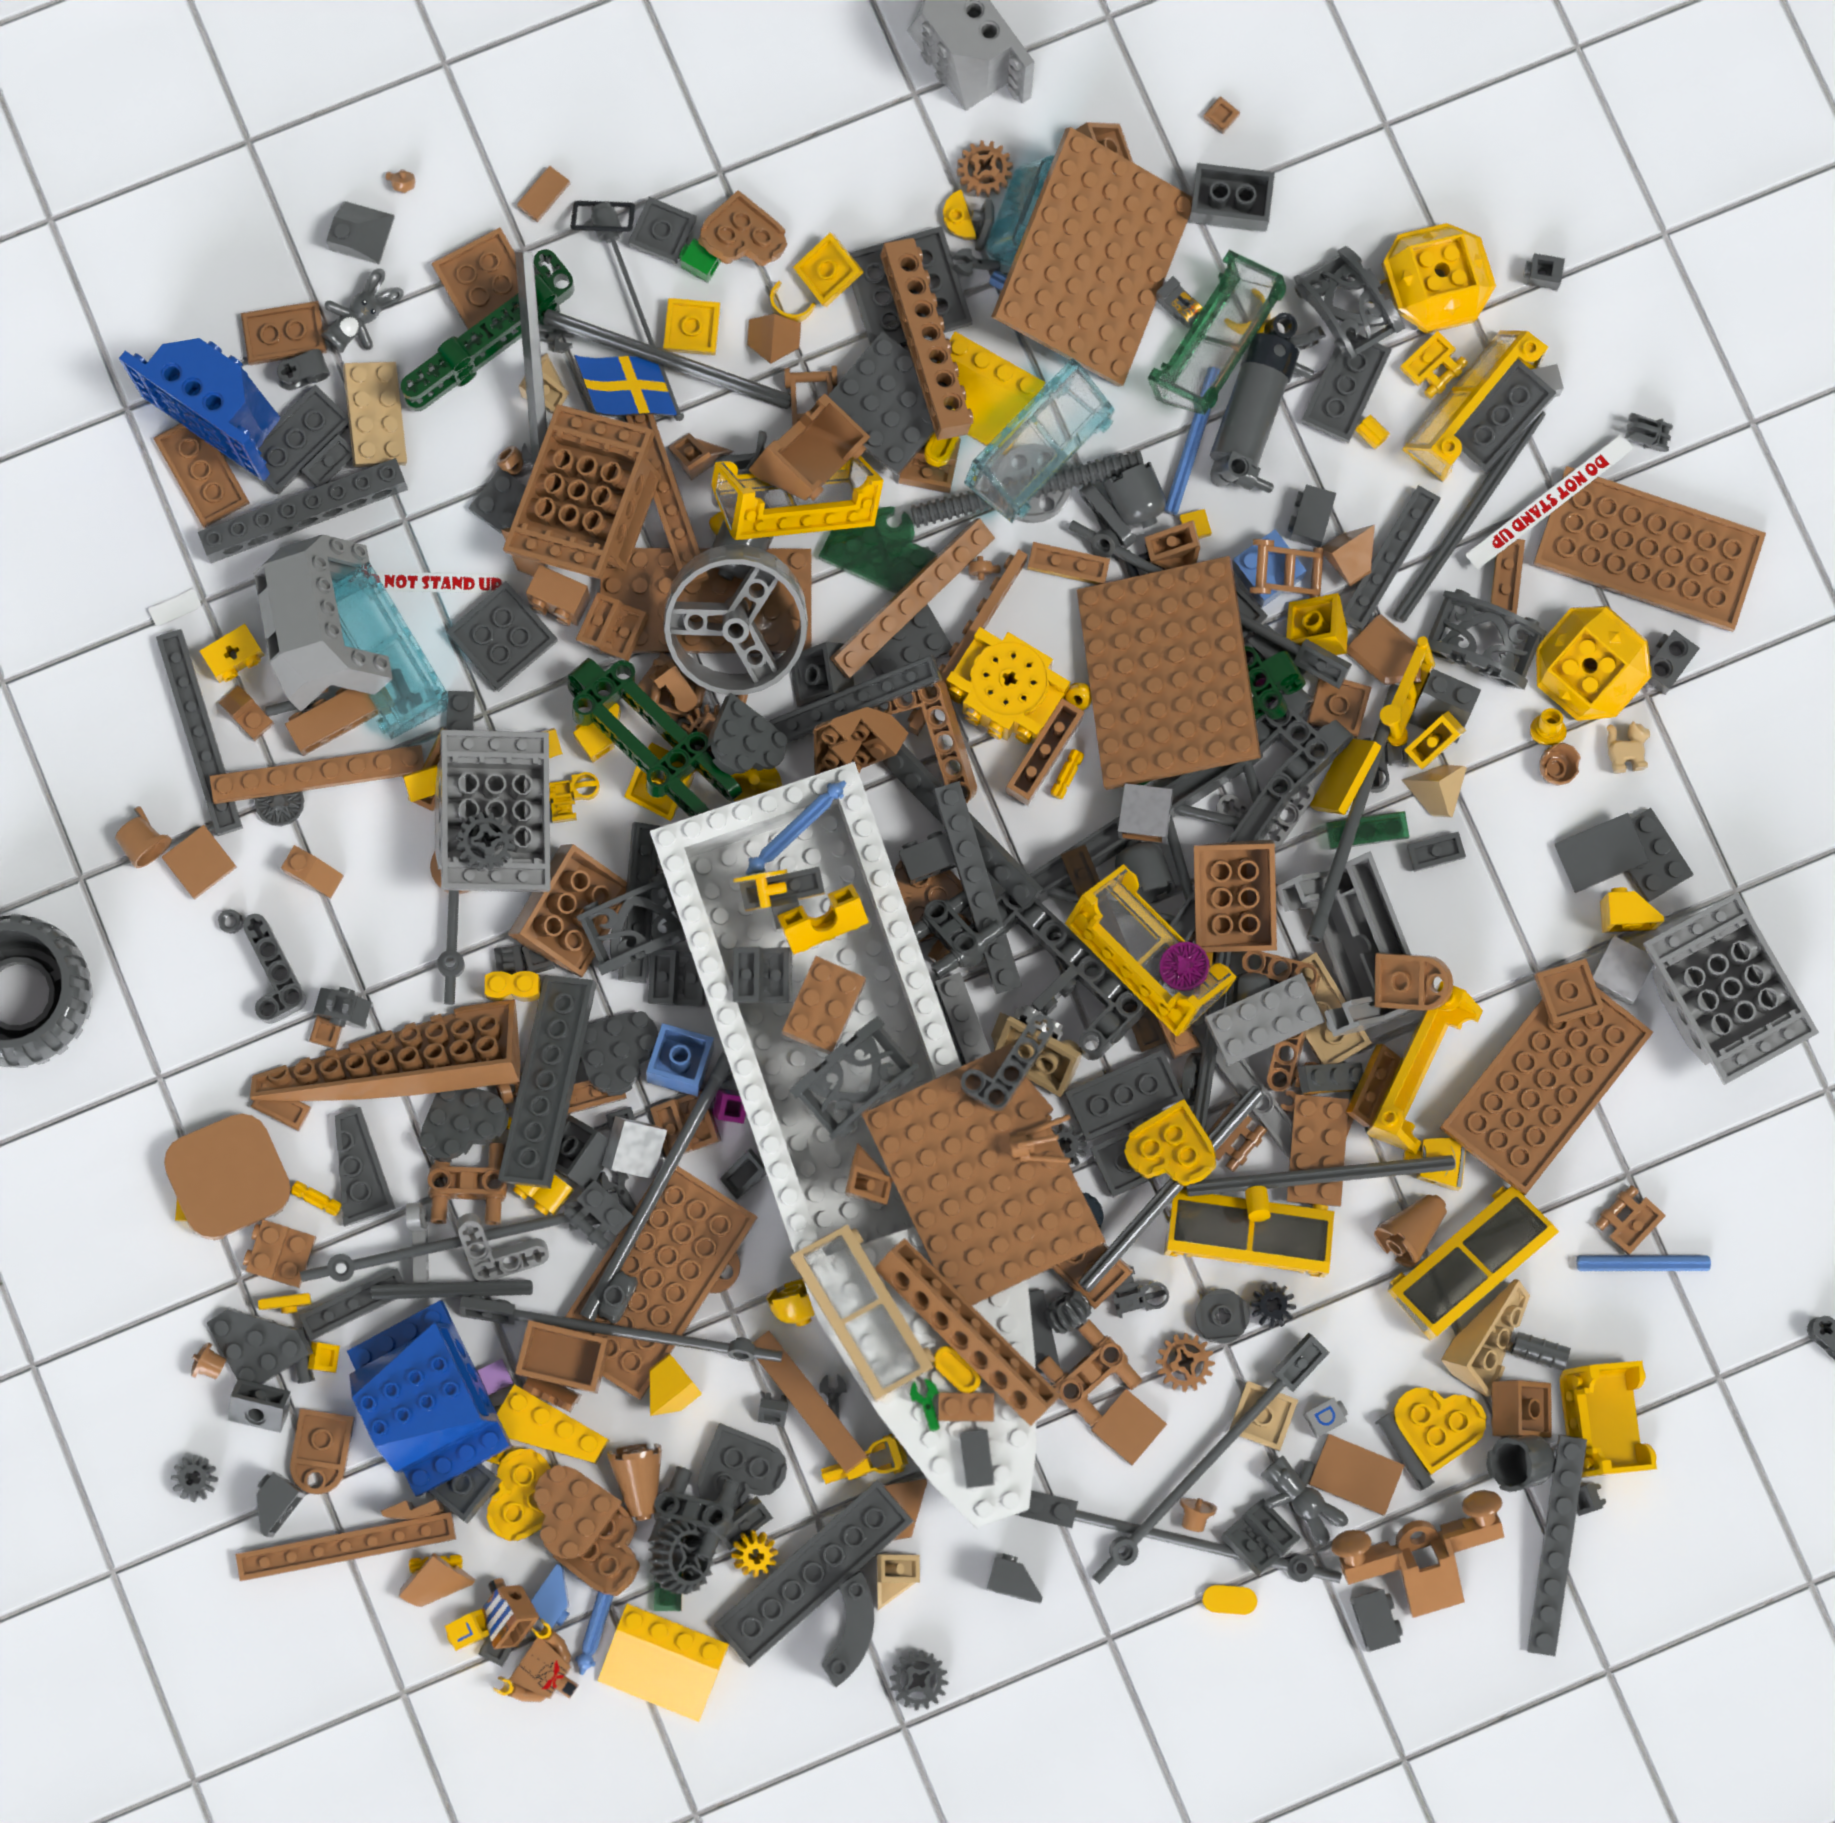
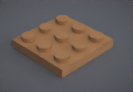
[431,227,518,330]

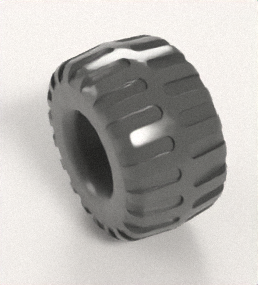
[0,914,93,1068]

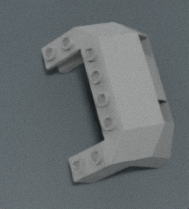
[254,534,393,712]
[1276,851,1415,1037]

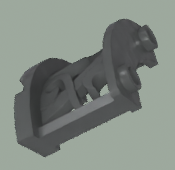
[1293,246,1405,359]
[1427,589,1547,690]
[576,872,686,975]
[789,1016,920,1140]
[822,1573,874,1687]

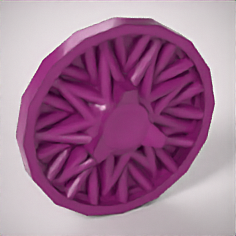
[1160,942,1210,991]

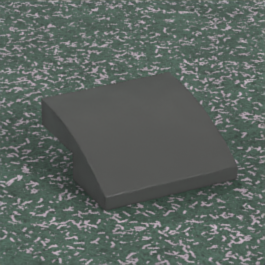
[733,947,792,1003]
[648,950,706,1006]
[1221,1499,1301,1577]

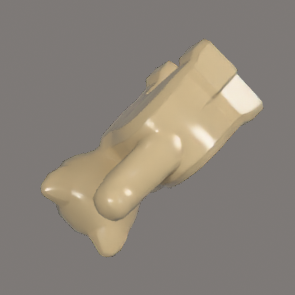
[1607,721,1650,774]

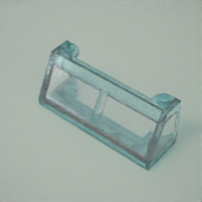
[964,358,1115,523]

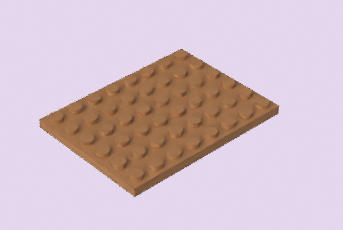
[991,127,1192,387]
[1077,556,1261,790]
[862,1044,1106,1306]

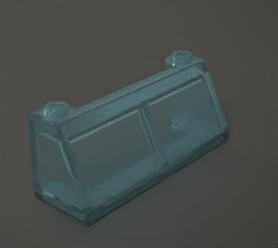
[333,562,449,740]

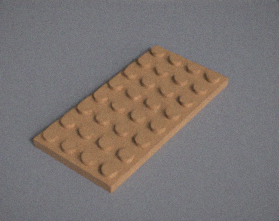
[1533,466,1766,632]
[600,548,811,654]
[1440,988,1653,1196]
[564,1166,758,1400]

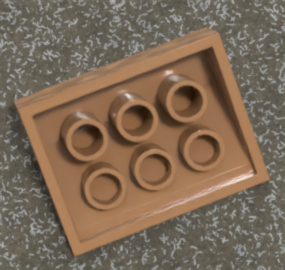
[1194,840,1277,952]
[508,844,627,977]

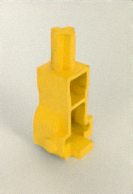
[821,1433,909,1484]

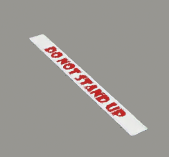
[1465,434,1634,570]
[332,571,530,594]

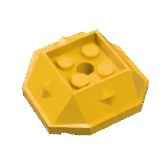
[1381,223,1496,334]
[1536,606,1652,721]

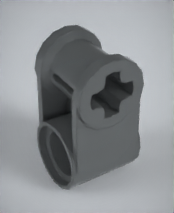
[277,349,330,390]
[1807,1316,1835,1360]

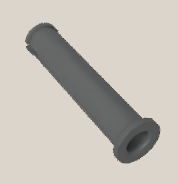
[1375,1411,1435,1491]

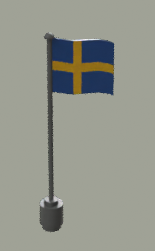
[574,202,684,421]

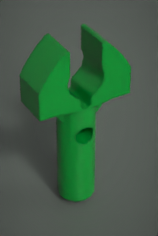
[910,1378,940,1431]

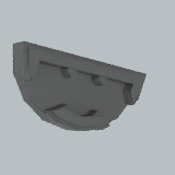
[1182,1053,1202,1106]

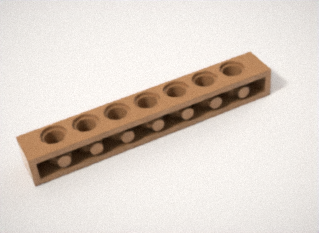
[880,238,973,440]
[874,1238,1061,1427]

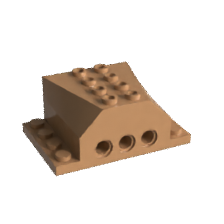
[503,404,661,579]

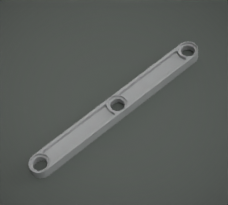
[1191,1007,1292,1160]

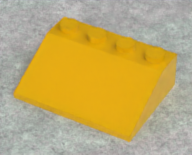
[936,331,1046,455]
[597,1603,730,1722]

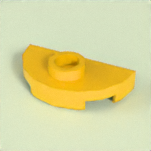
[943,189,976,240]
[258,1293,312,1314]

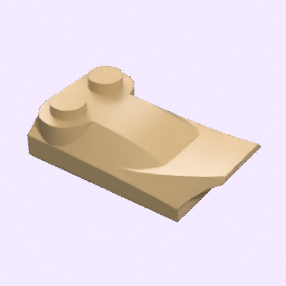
[991,1012,1082,1098]

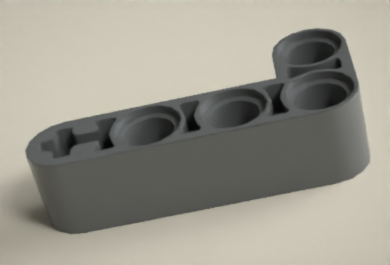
[243,914,306,1024]
[961,1015,1053,1111]

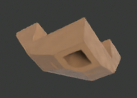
[813,707,909,775]

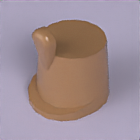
[115,806,172,869]

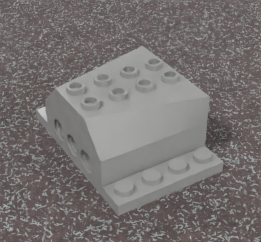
[907,0,1034,111]
[435,730,550,892]
[1643,892,1819,1085]

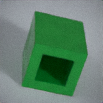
[679,238,721,283]

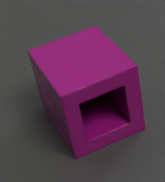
[712,1088,746,1124]

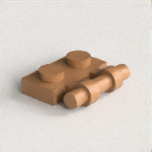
[1206,1102,1267,1172]
[1595,1185,1666,1255]

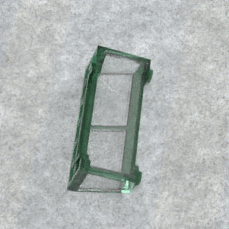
[1147,249,1286,415]

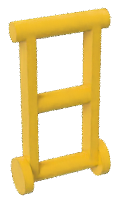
[1380,636,1435,746]

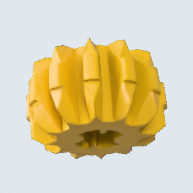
[731,1530,778,1577]

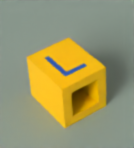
[444,1608,490,1651]

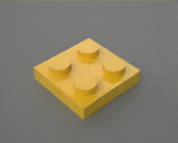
[793,232,864,307]
[663,298,721,356]

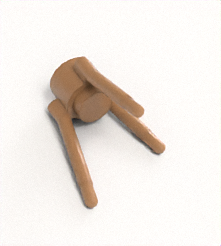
[1010,1115,1071,1163]

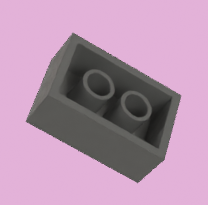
[1189,163,1275,232]

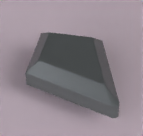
[971,199,994,251]

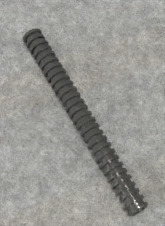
[910,449,1144,528]

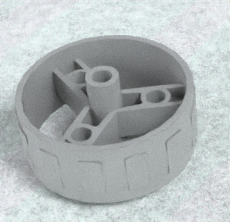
[663,544,808,695]

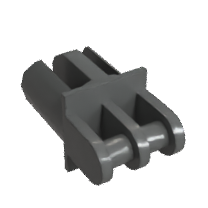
[1625,413,1673,452]

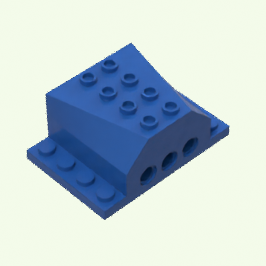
[119,338,281,482]
[347,1301,512,1497]

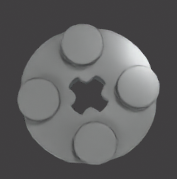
[1012,1005,1063,1041]

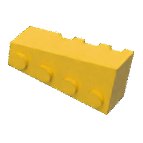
[497,1384,610,1464]

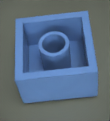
[1232,529,1307,608]
[646,1023,714,1097]

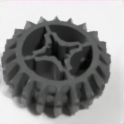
[648,1520,716,1594]

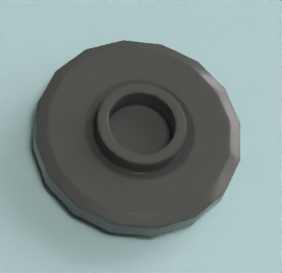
[254,791,305,826]

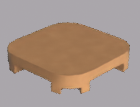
[164,1114,291,1241]

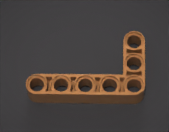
[873,679,977,803]
[1242,951,1320,1092]

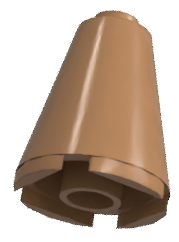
[1374,1194,1447,1268]
[607,1444,662,1521]

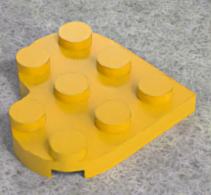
[1124,1099,1216,1186]
[1393,1388,1486,1475]
[487,1449,551,1541]

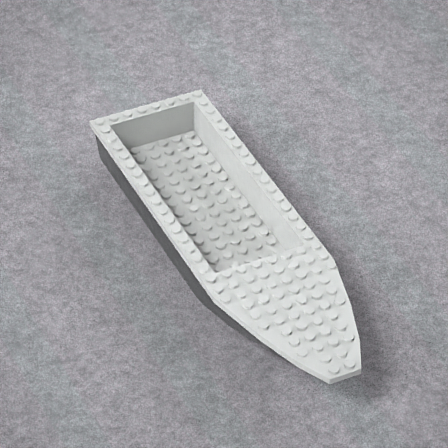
[650,762,1037,1528]

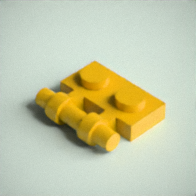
[1400,331,1468,399]

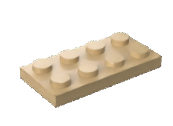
[343,362,407,467]
[1277,952,1372,1065]

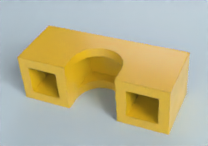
[777,884,869,955]

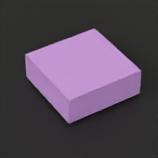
[477,1359,514,1395]

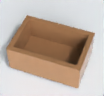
[782,956,866,1055]
[515,1320,611,1394]

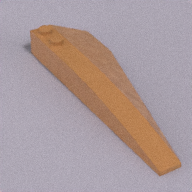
[250,999,521,1101]

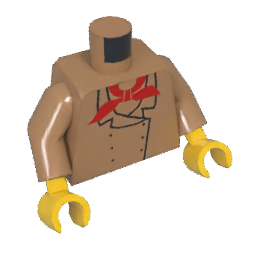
[493,1619,579,1702]

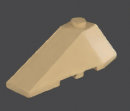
[1441,1279,1530,1397]

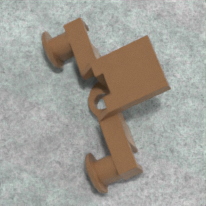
[1331,1490,1504,1618]

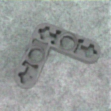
[1216,783,1314,849]
[406,1203,429,1284]
[457,1213,549,1282]

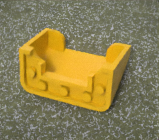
[1560,1361,1657,1478]

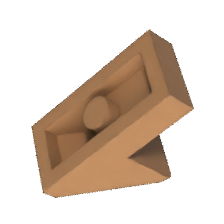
[219,685,274,741]

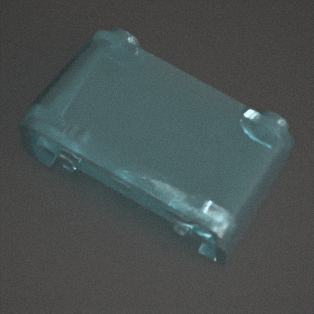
[986,155,1054,267]

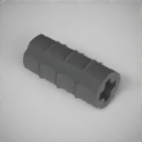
[1511,1332,1571,1370]

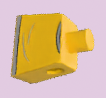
[1403,1138,1466,1191]

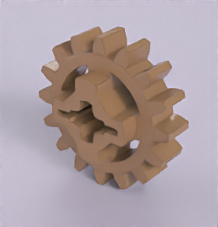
[957,140,1013,198]
[1155,1333,1215,1393]

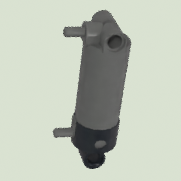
[1210,313,1314,493]

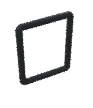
[570,201,635,232]

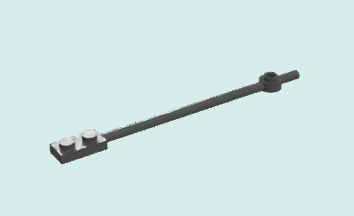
[1068,520,1352,689]
[437,691,475,1005]
[300,1192,619,1282]
[460,1295,783,1362]
[1092,1333,1330,1585]
[1019,1490,1342,1583]

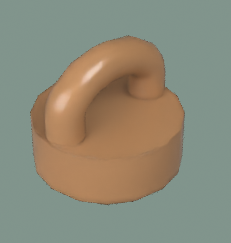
[496,446,523,475]
[495,1081,520,1104]

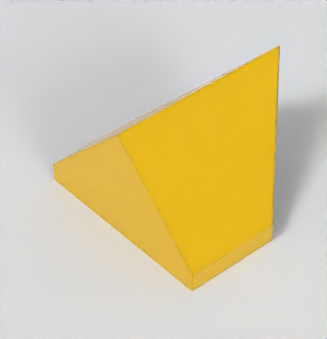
[649,1353,702,1416]

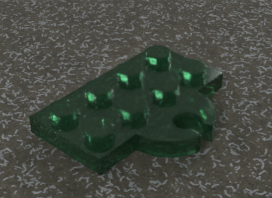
[818,506,936,594]

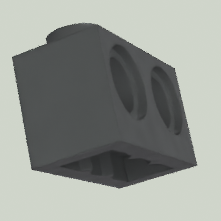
[1648,630,1700,695]

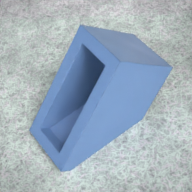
[531,1564,570,1628]

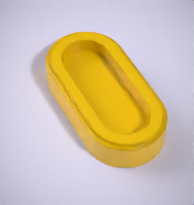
[924,433,960,467]
[933,1346,981,1393]
[1202,1585,1257,1615]

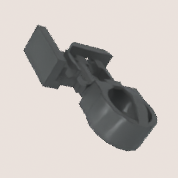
[1362,738,1409,793]
[1113,1266,1169,1318]

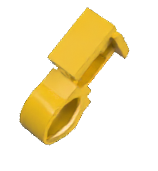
[549,772,600,823]

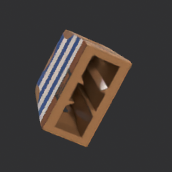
[483,1578,540,1649]

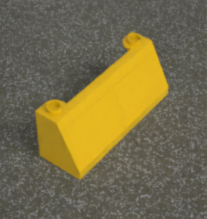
[1366,981,1483,1154]

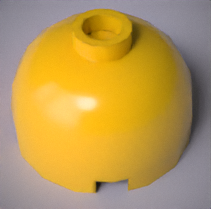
[766,1278,815,1327]

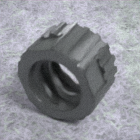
[218,909,243,934]

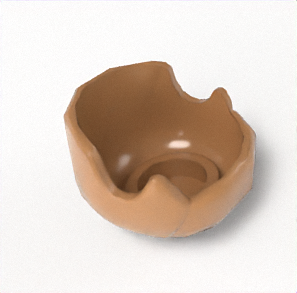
[1540,743,1581,786]

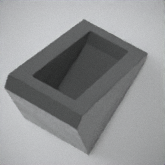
[720,1149,767,1199]

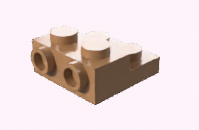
[243,1220,317,1289]

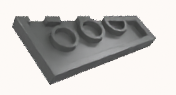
[335,1107,396,1227]

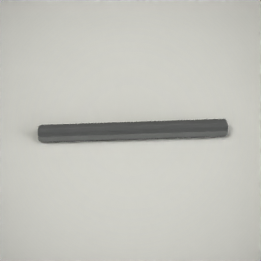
[371,1280,533,1300]

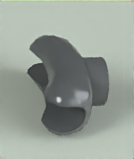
[598,1271,638,1324]

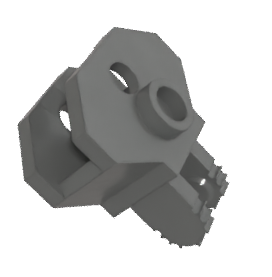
[313,987,373,1029]

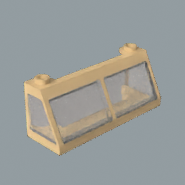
[790,1224,935,1403]

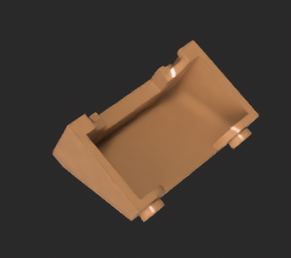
[748,393,870,501]

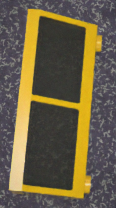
[1164,1186,1334,1278]
[1388,1186,1559,1340]

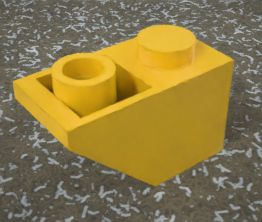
[573,703,621,763]

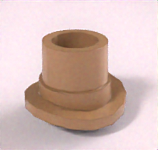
[191,1342,226,1380]
[1180,1498,1217,1532]

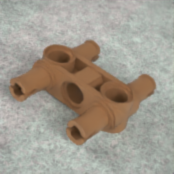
[428,1143,508,1226]
[1037,1319,1143,1426]

